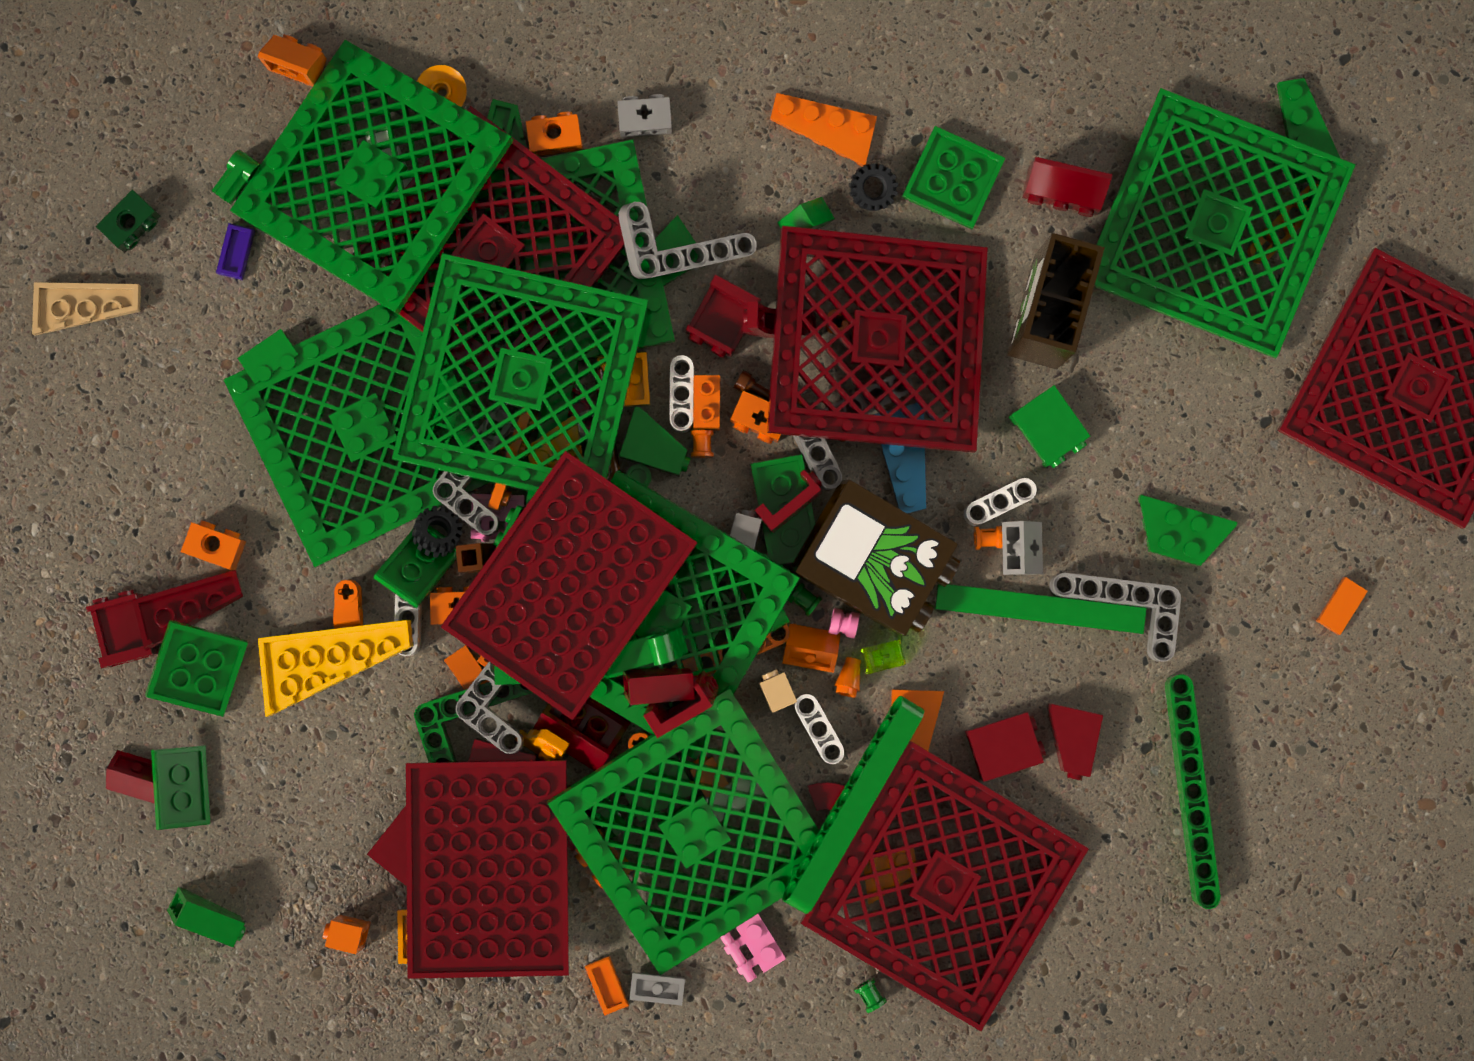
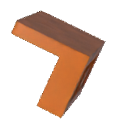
[782,624,841,673]

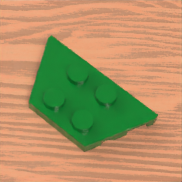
[1138,495,1238,566]

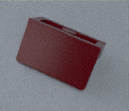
[106,750,154,803]

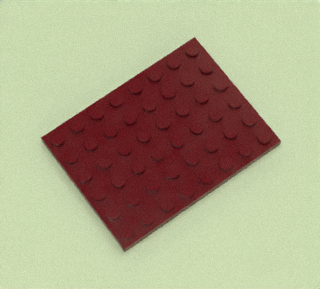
[441,451,698,720]
[406,760,569,979]

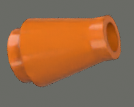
[834,657,861,698]

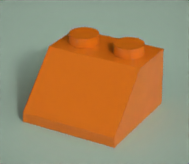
[258,34,327,87]

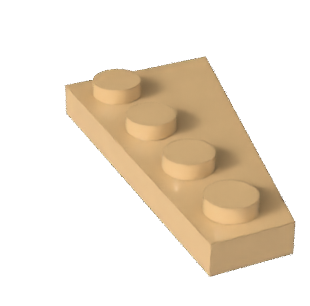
[32,282,141,336]

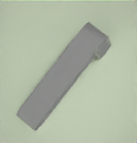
[619,202,757,279]
[793,373,912,490]
[433,404,522,536]
[1049,573,1181,662]
[456,662,524,754]

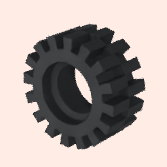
[849,164,898,211]
[412,506,462,558]

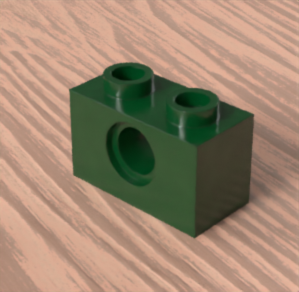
[95,189,161,253]

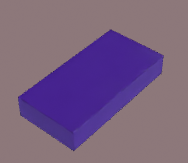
[216,223,255,280]

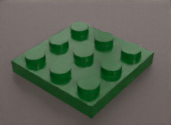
[902,126,1005,229]
[145,620,248,717]

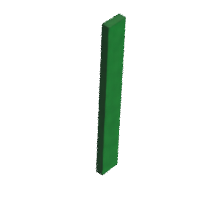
[935,584,1146,634]

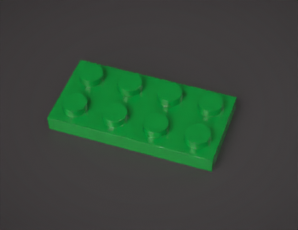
[751,454,815,565]

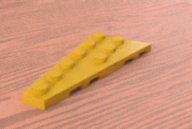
[258,620,413,717]

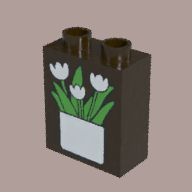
[1007,233,1105,370]
[789,479,960,636]

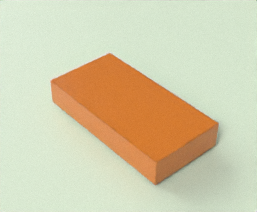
[1316,577,1368,635]
[444,645,490,694]
[585,955,629,1016]

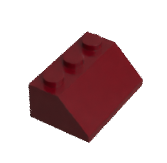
[1022,157,1113,217]
[532,697,631,771]

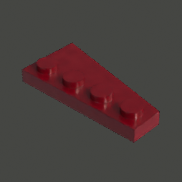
[132,570,243,651]

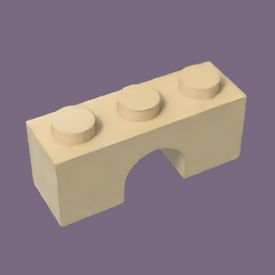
[758,669,797,713]

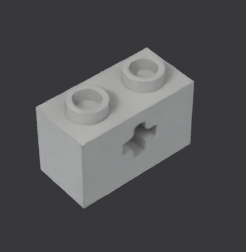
[618,94,672,138]
[730,510,762,549]
[1002,521,1043,575]

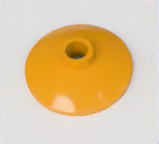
[417,65,467,107]

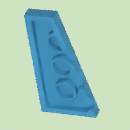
[874,403,926,514]

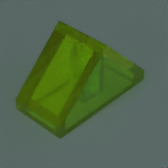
[860,639,906,674]

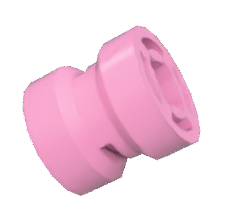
[829,608,860,639]

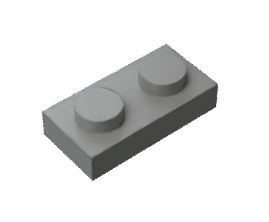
[629,972,685,1006]

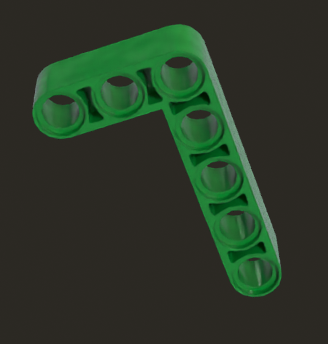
[605,626,688,676]
[414,682,533,762]

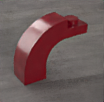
[743,302,816,339]

